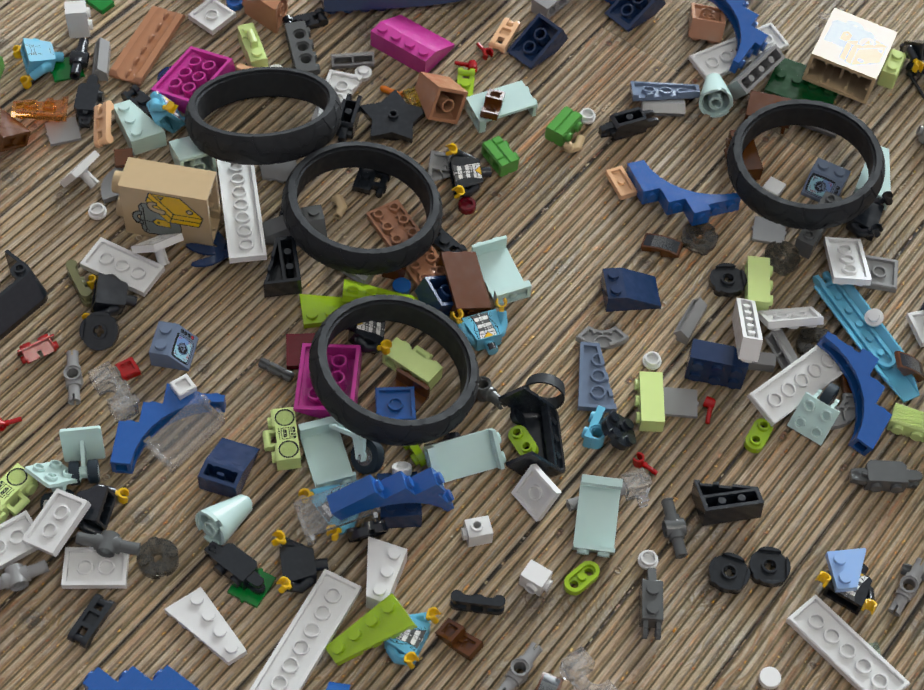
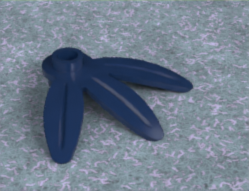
[185,231,229,267]

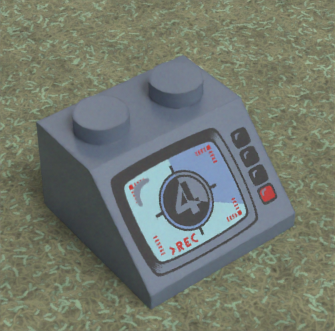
[801,157,851,202]
[149,321,199,371]

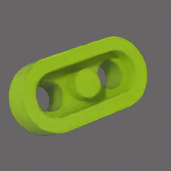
[744,418,773,453]
[508,425,539,456]
[403,445,427,467]
[563,561,600,595]

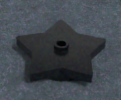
[361,90,425,143]

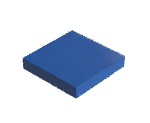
[375,387,416,420]

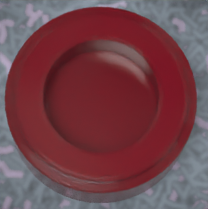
[458,197,476,215]

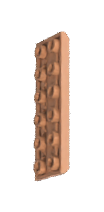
[109,5,185,86]
[366,199,446,288]

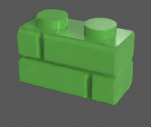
[545,106,583,147]
[481,136,519,177]

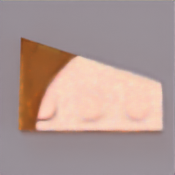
[11,96,69,122]

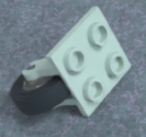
[787,383,840,445]
[329,423,384,474]

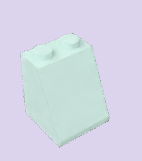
[169,136,217,172]

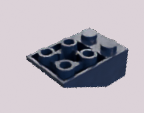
[197,437,260,498]

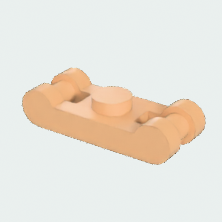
[489,17,521,54]
[93,100,114,148]

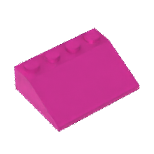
[371,14,455,73]
[151,46,236,114]
[293,343,362,419]

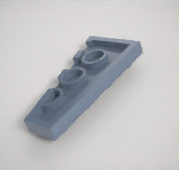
[630,81,700,101]
[577,342,617,413]

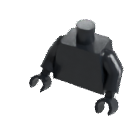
[846,191,894,241]

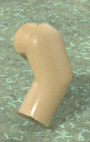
[563,135,585,154]
[331,194,347,220]

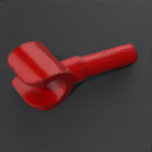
[476,42,494,60]
[454,60,478,73]
[703,396,716,424]
[0,417,22,432]
[633,452,658,476]

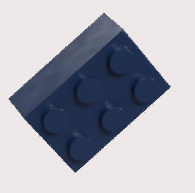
[684,338,749,390]

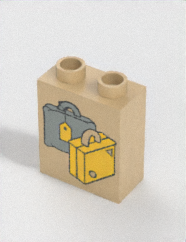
[802,8,898,104]
[112,157,222,246]

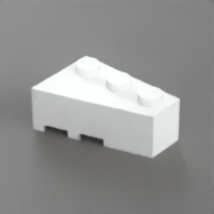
[366,536,408,609]

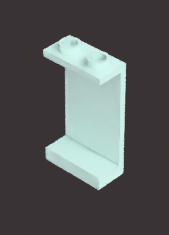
[465,80,538,133]
[471,235,532,305]
[298,416,356,488]
[423,428,506,486]
[572,474,623,558]

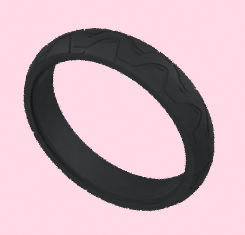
[185,67,342,165]
[727,99,885,230]
[281,141,443,275]
[309,294,479,446]

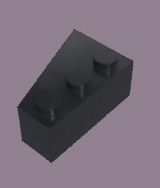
[263,236,302,298]
[691,480,764,526]

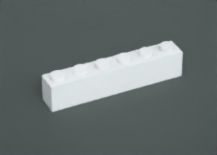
[732,297,763,363]

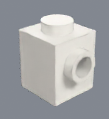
[461,515,493,547]
[519,559,553,597]

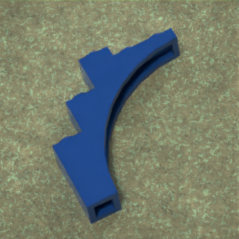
[709,0,768,74]
[626,160,741,226]
[817,332,892,456]
[110,383,226,474]
[326,467,454,520]
[83,665,200,690]

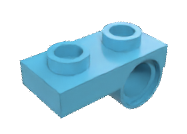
[581,405,606,449]

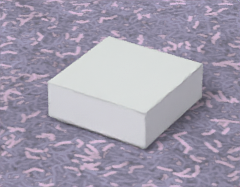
[763,176,786,197]
[169,373,197,400]

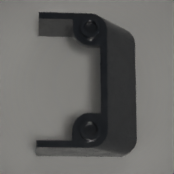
[0,250,48,340]
[498,386,566,476]

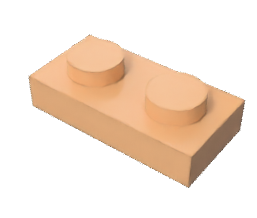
[605,165,637,200]

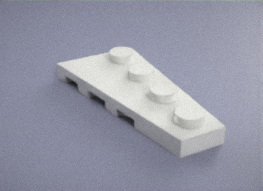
[311,69,363,121]
[164,587,247,665]

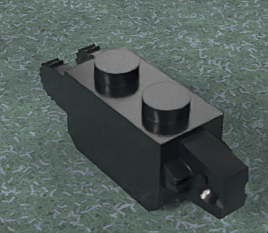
[74,74,104,128]
[336,93,363,143]
[598,107,659,141]
[204,541,266,595]

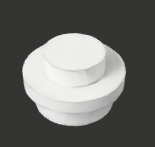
[355,66,372,82]
[580,108,596,124]
[88,202,107,220]
[864,308,884,327]
[642,351,662,370]
[638,550,659,570]

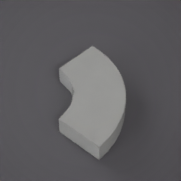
[101,167,124,204]
[575,326,629,350]
[831,393,855,430]

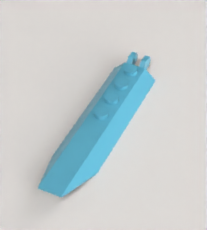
[813,271,920,403]

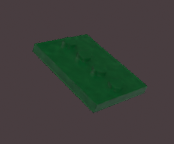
[764,58,838,105]

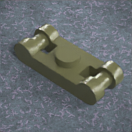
[66,259,92,307]

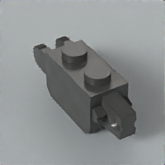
[849,460,923,493]
[639,568,664,640]

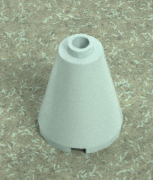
[698,73,733,118]
[195,494,253,545]

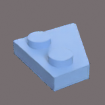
[825,548,866,593]

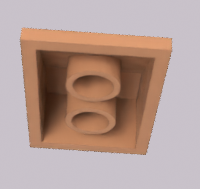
[688,2,726,44]

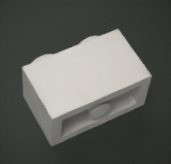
[64,0,93,38]

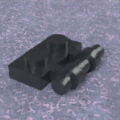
[352,168,391,198]

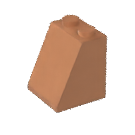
[242,0,288,33]
[415,72,468,124]

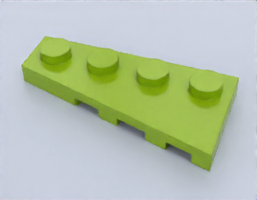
[342,279,418,302]
[299,294,349,329]
[326,593,417,666]

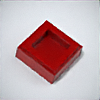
[114,357,141,382]

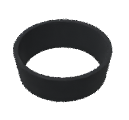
[525,373,565,409]

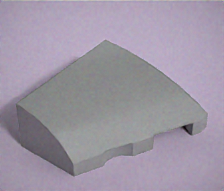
[428,150,452,181]
[259,160,297,184]

